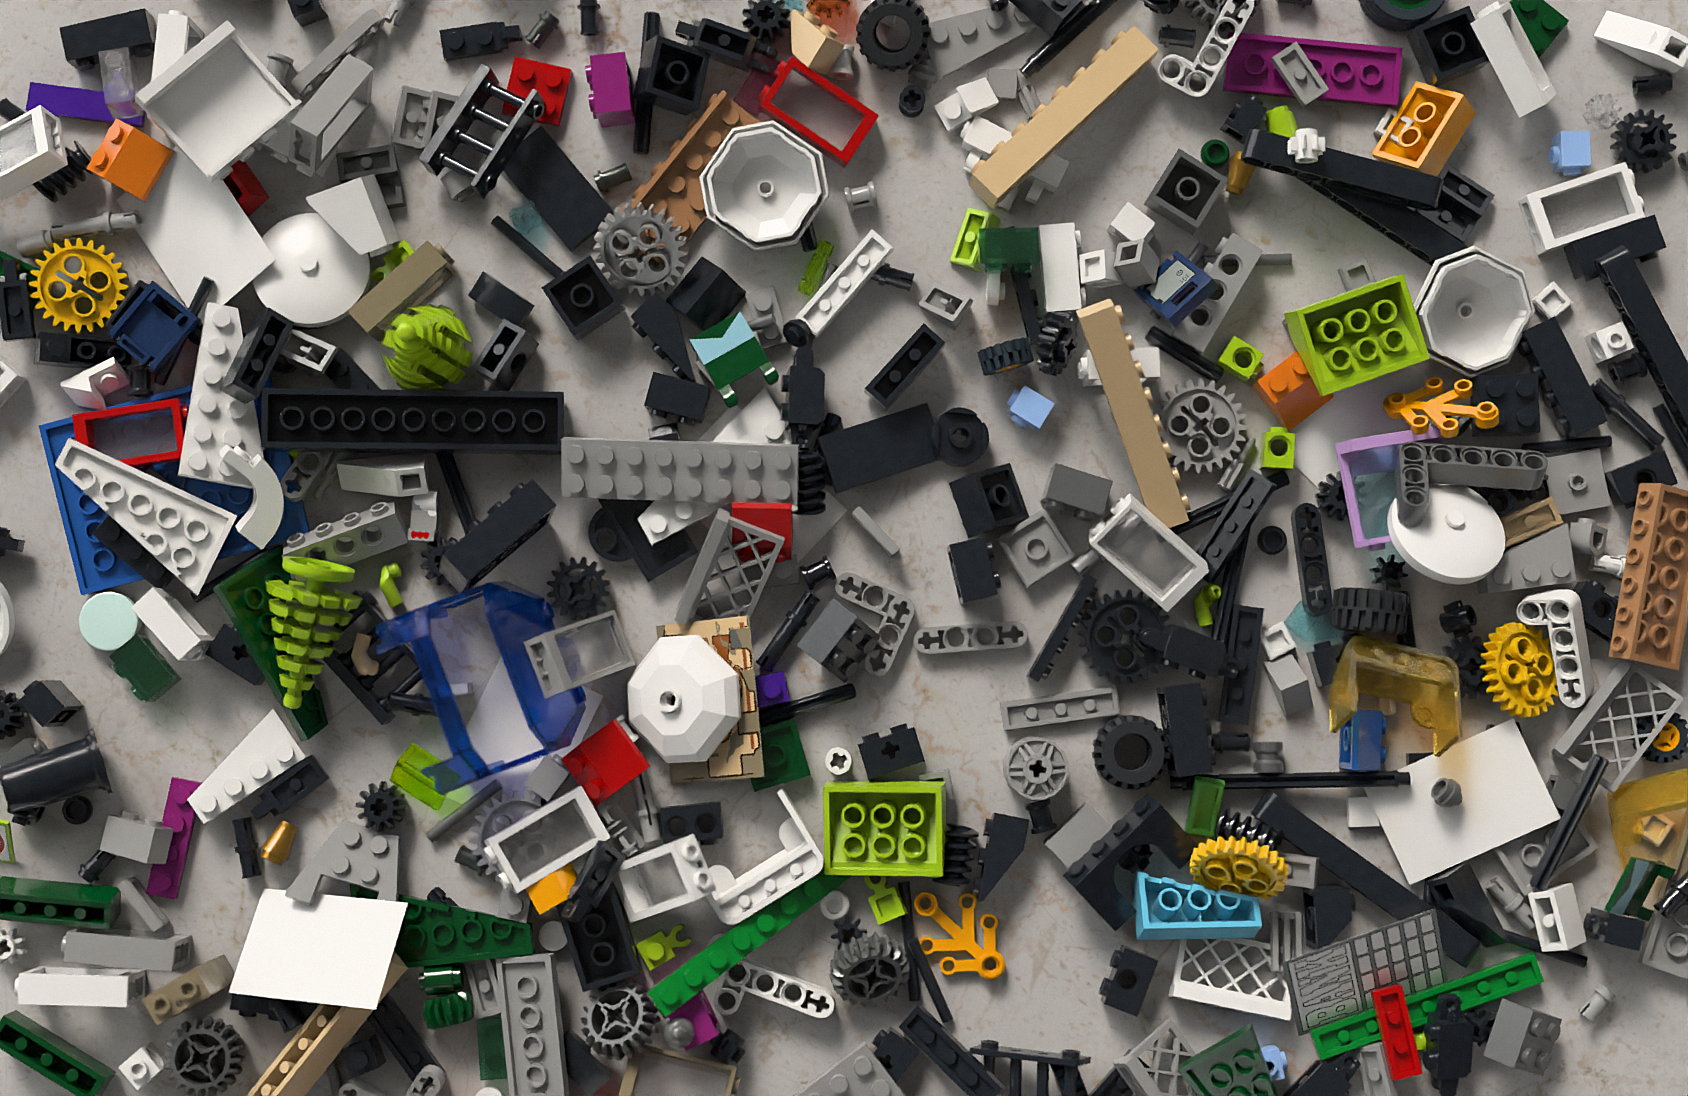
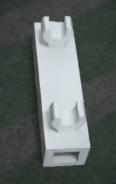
[960,115,1070,205]

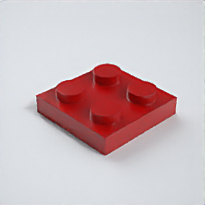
[501,56,572,127]

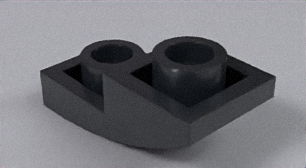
[468,271,535,328]
[563,1029,612,1095]

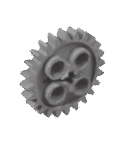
[593,202,689,296]
[1152,378,1247,474]
[469,790,567,882]

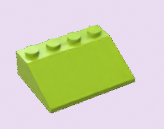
[1284,274,1430,396]
[823,781,946,877]

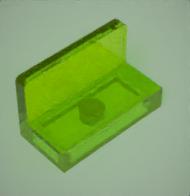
[389,742,462,811]

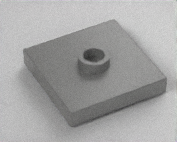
[1543,449,1611,515]
[995,508,1077,588]

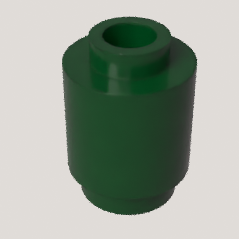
[419,963,464,996]

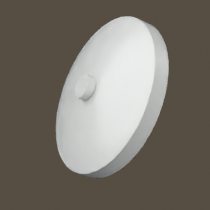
[252,213,371,327]
[1387,483,1505,584]

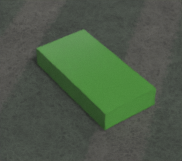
[1184,776,1225,838]

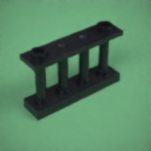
[418,64,546,199]
[318,590,439,725]
[969,1040,1091,1096]

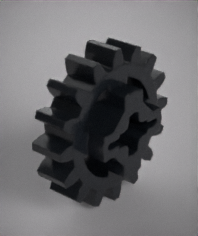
[1610,109,1677,174]
[1036,311,1078,376]
[547,557,611,620]
[1436,635,1490,699]

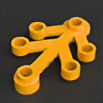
[1383,376,1499,438]
[914,891,1005,980]

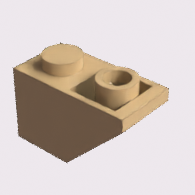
[791,9,845,75]

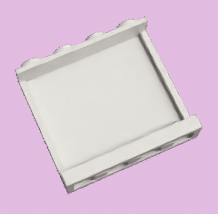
[136,20,302,183]

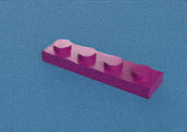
[146,777,203,899]

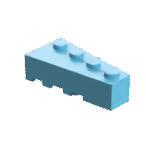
[1131,872,1262,940]

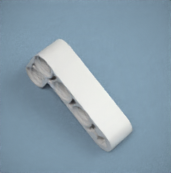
[1158,0,1255,97]
[1516,589,1594,708]
[713,958,834,1018]

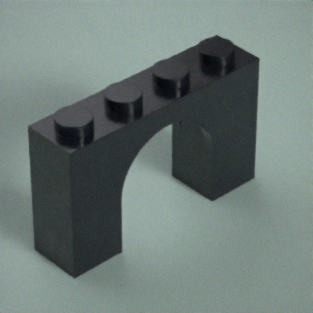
[1063,794,1199,932]

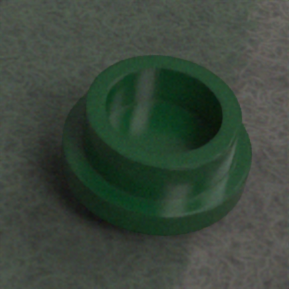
[1200,139,1230,169]

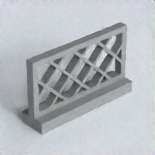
[674,508,784,625]
[1552,659,1685,793]
[1113,1019,1196,1096]

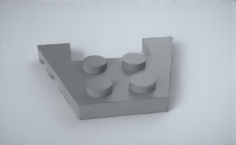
[284,820,401,905]

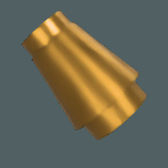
[1226,151,1257,196]
[260,820,298,866]

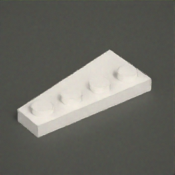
[187,709,307,824]

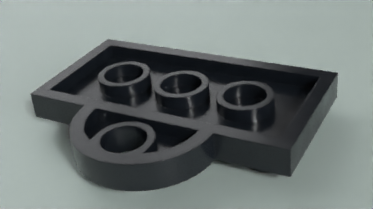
[588,499,699,582]

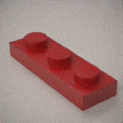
[1370,984,1423,1081]

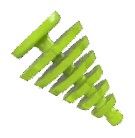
[380,304,473,390]
[266,556,362,709]

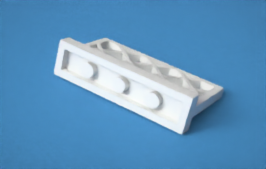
[1168,938,1294,1021]

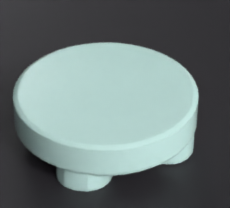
[79,592,143,651]

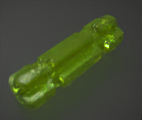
[797,240,834,296]

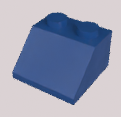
[1339,709,1386,770]

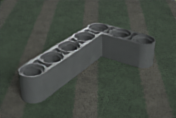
[1395,442,1548,526]

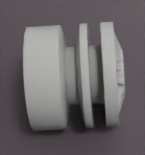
[1003,737,1068,800]

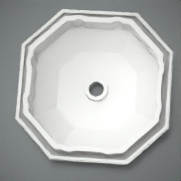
[699,120,830,252]
[1414,246,1535,378]
[626,635,741,763]

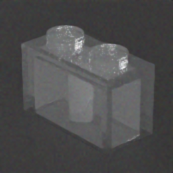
[98,47,144,120]

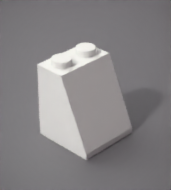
[306,174,400,257]

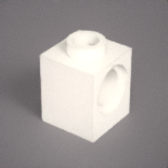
[1107,202,1156,243]
[1079,249,1125,289]
[1584,321,1634,364]
[118,1042,168,1090]

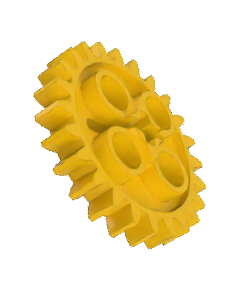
[29,238,129,334]
[1480,622,1559,718]
[1189,836,1288,900]

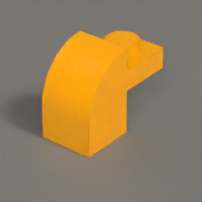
[525,862,578,915]

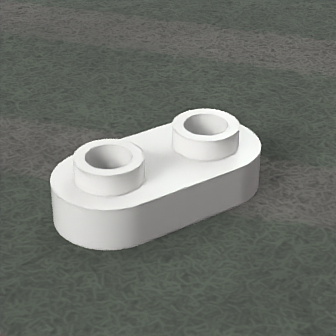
[986,247,1007,306]

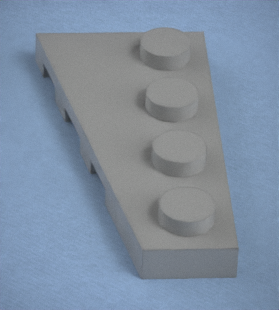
[926,2,1039,83]

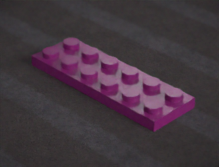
[1223,31,1403,108]

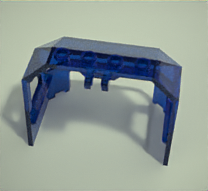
[376,581,586,795]

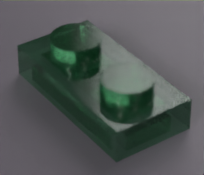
[477,1017,508,1081]

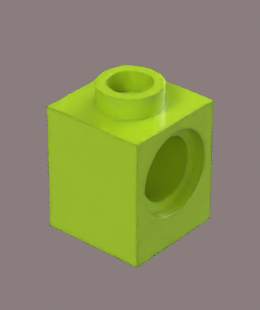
[1215,336,1264,382]
[1260,427,1295,470]

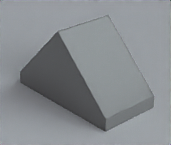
[918,281,973,331]
[279,328,338,377]
[1263,652,1313,718]

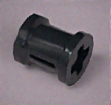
[899,85,925,118]
[1608,352,1648,387]
[127,365,154,397]
[799,555,837,591]
[1024,799,1057,834]

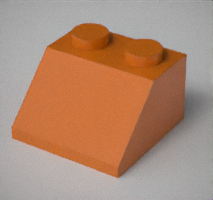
[86,118,175,202]
[1252,351,1334,432]

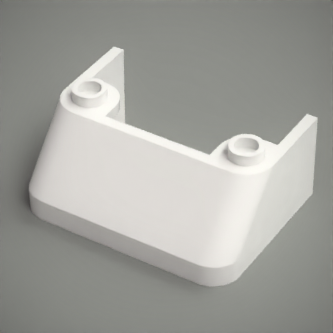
[697,788,824,924]

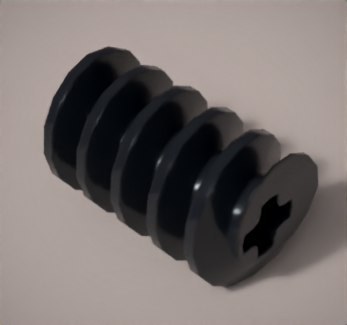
[33,140,94,203]
[792,451,826,515]
[1216,808,1284,852]
[932,823,979,887]

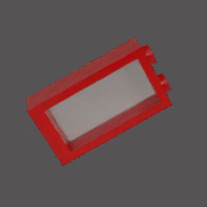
[757,56,879,168]
[72,398,189,469]

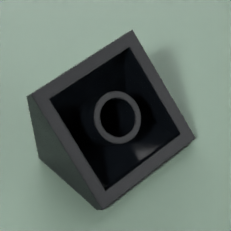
[665,256,747,332]

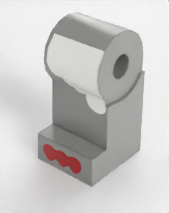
[407,488,441,543]

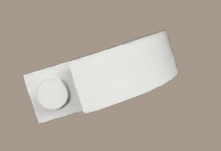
[219,444,284,550]

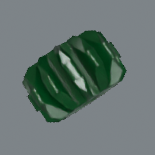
[422,991,474,1030]

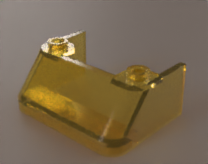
[1329,635,1463,757]
[1607,767,1688,870]

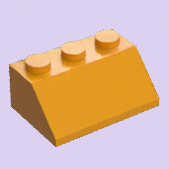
[1372,81,1476,177]

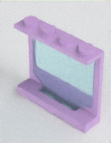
[1335,426,1444,552]

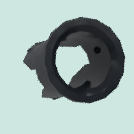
[0,728,113,812]

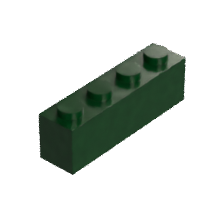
[0,876,121,930]
[0,1010,116,1096]

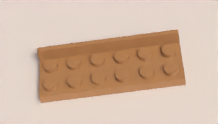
[621,90,761,264]
[1609,483,1688,671]

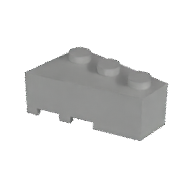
[1477,523,1576,594]

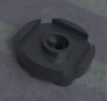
[930,407,989,467]

